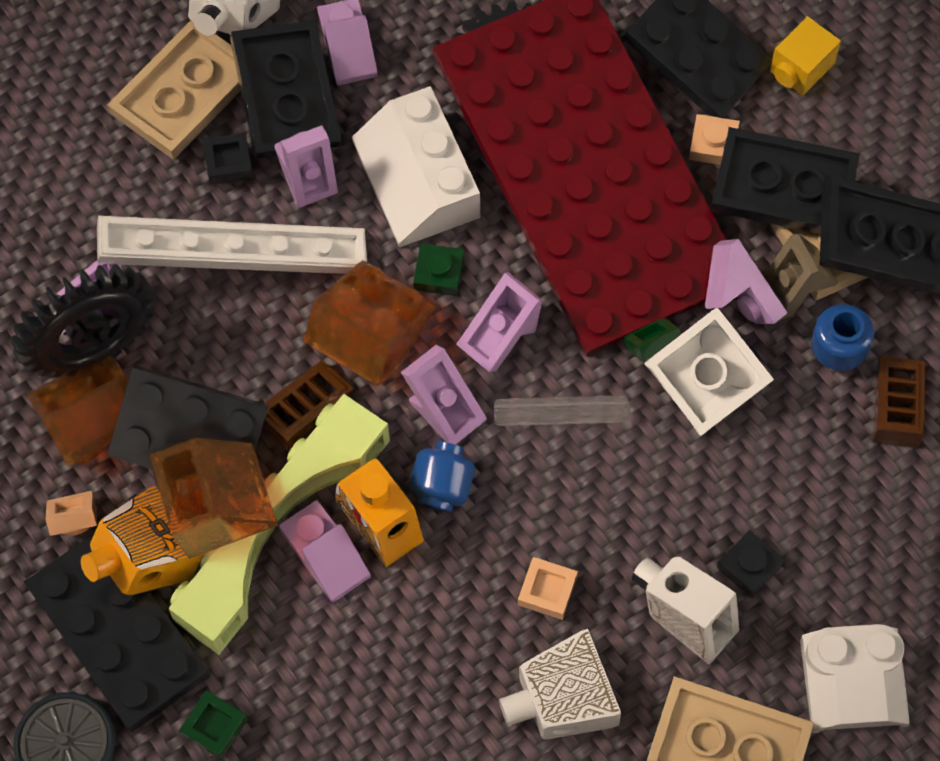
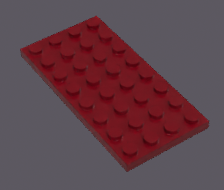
[433,0,726,356]

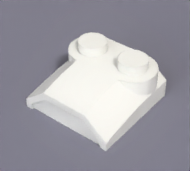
[644,307,774,436]
[800,624,909,733]

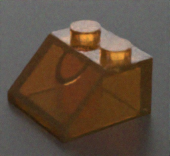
[27,356,129,467]

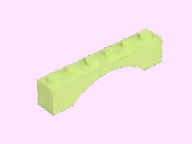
[169,394,390,655]

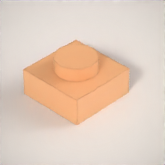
[689,114,740,165]
[46,491,97,536]
[518,557,578,620]

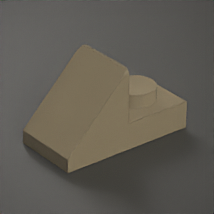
[763,234,838,320]

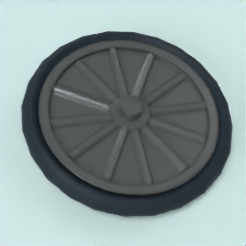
[13,692,116,761]

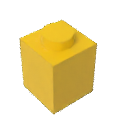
[770,16,841,96]

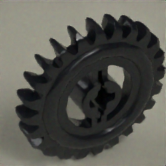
[11,264,156,378]

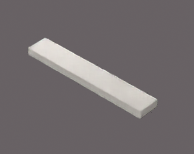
[97,216,368,275]

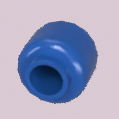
[811,304,874,371]
[409,441,475,513]

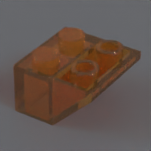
[303,260,436,386]
[150,438,278,559]

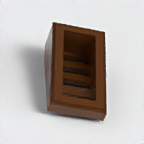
[872,356,925,448]
[262,360,354,452]

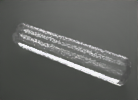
[494,395,629,426]

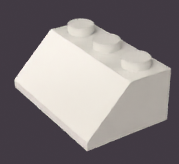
[352,86,481,248]

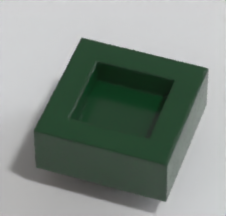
[413,243,464,296]
[623,318,681,363]
[179,690,248,760]

